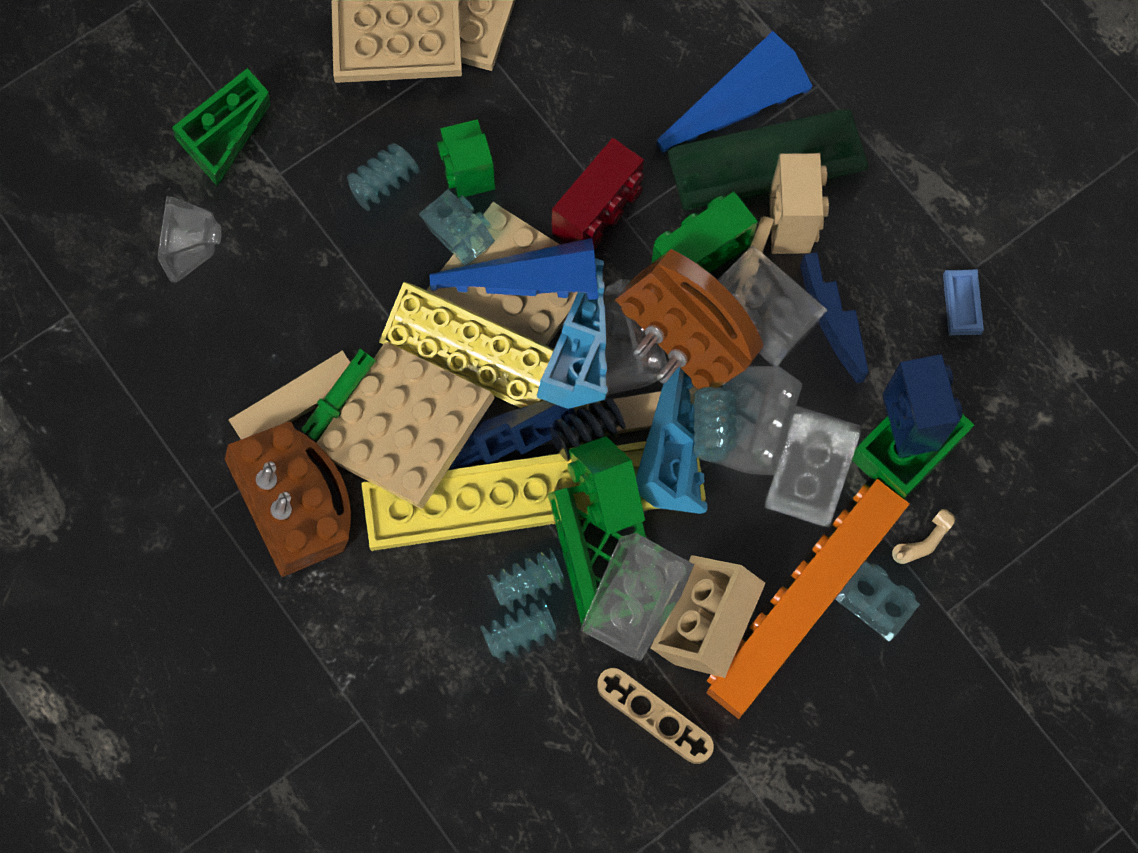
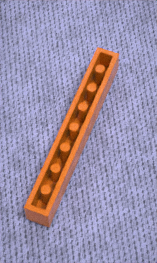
[706,479,910,719]

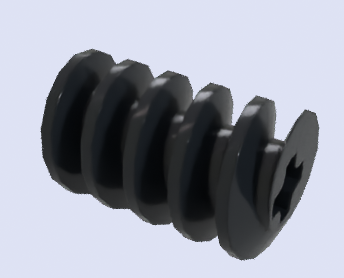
[549,396,626,462]

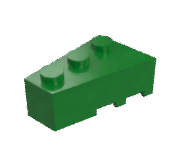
[172,68,270,186]

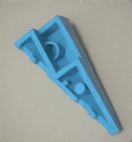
[536,258,608,409]
[636,367,707,514]

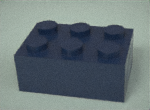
[882,354,962,458]

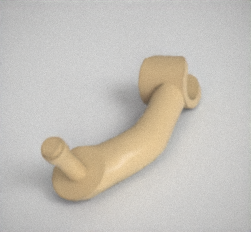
[892,509,955,564]

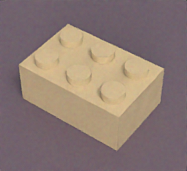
[769,153,829,254]
[651,555,765,678]

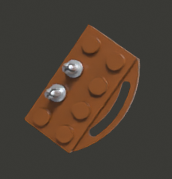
[615,249,764,394]
[225,421,351,577]

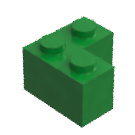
[437,119,495,199]
[568,436,645,535]

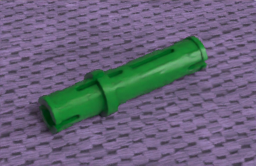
[300,349,377,441]

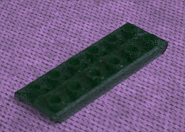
[667,109,869,211]

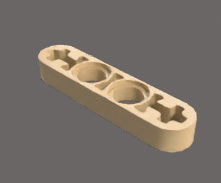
[597,668,714,764]

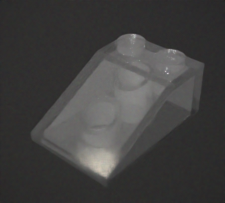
[718,245,827,368]
[765,406,861,527]
[580,533,694,661]

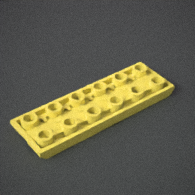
[379,282,554,408]

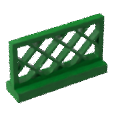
[548,485,664,627]

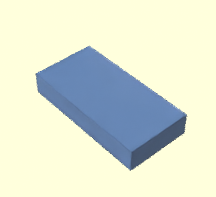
[943,269,984,335]

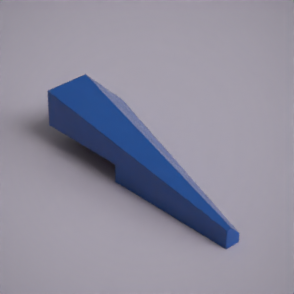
[656,31,812,153]
[430,238,598,299]

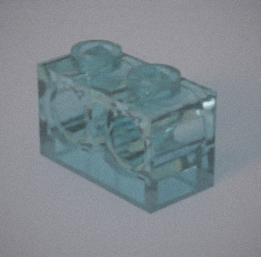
[419,189,495,266]
[835,561,920,642]

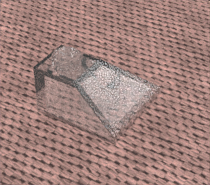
[157,196,221,282]

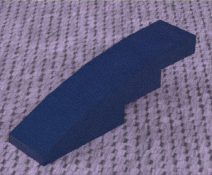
[800,253,868,383]
[448,401,576,470]

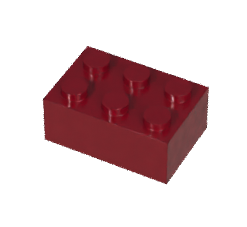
[552,138,644,249]

